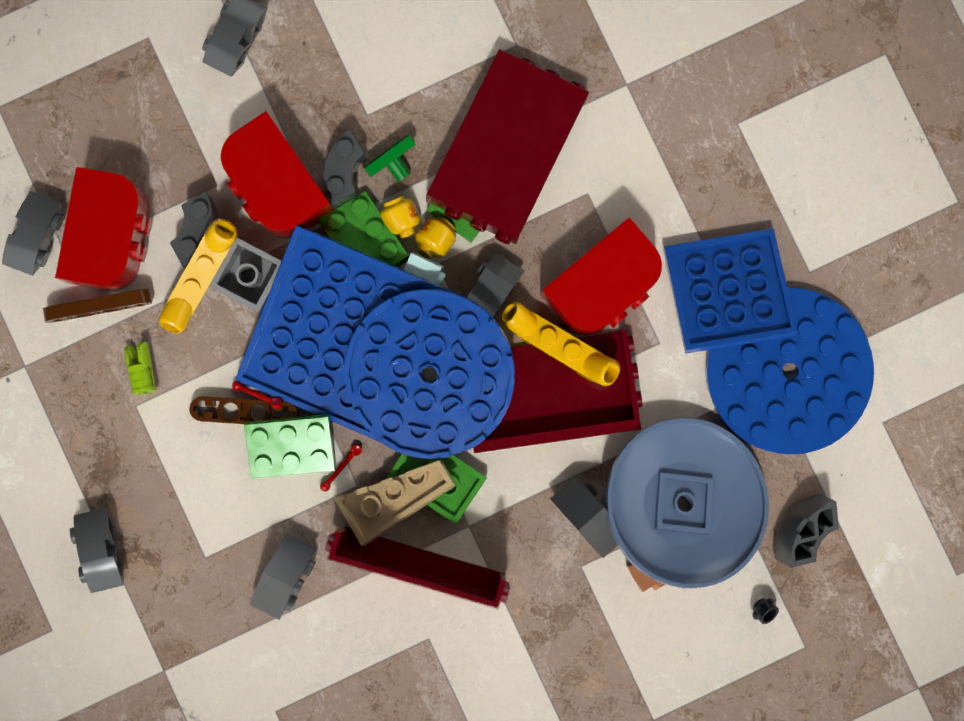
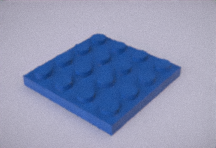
[663,228,798,354]

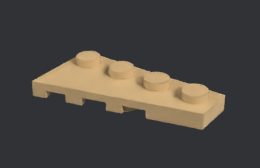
[334,460,456,546]

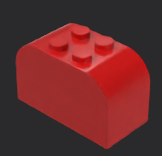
[221,111,333,239]
[55,167,152,291]
[540,217,662,335]

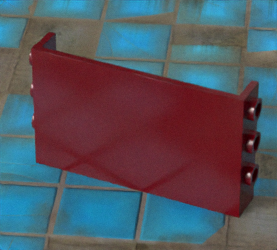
[426,49,589,244]
[473,329,643,453]
[325,526,510,609]

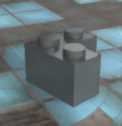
[550,477,617,558]
[250,534,316,620]

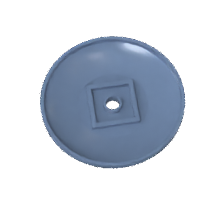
[606,418,769,588]

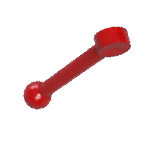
[232,380,282,409]
[320,444,362,492]

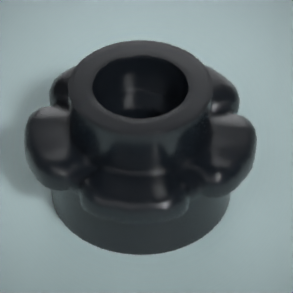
[752,598,779,624]

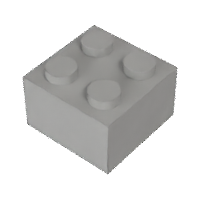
[209,238,282,314]

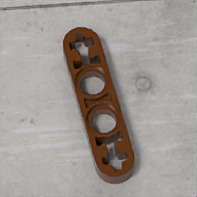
[43,289,152,323]
[189,396,299,424]

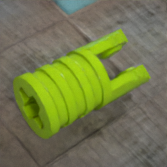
[124,341,157,395]

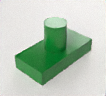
[362,135,416,182]

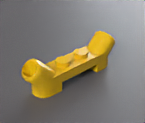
[158,219,238,334]
[501,302,620,386]

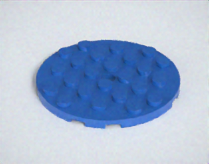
[705,288,874,455]
[344,289,515,459]

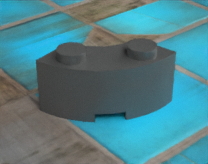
[202,0,267,77]
[323,130,367,210]
[2,191,64,276]
[170,192,218,268]
[462,253,524,318]
[774,494,839,568]
[70,507,124,593]

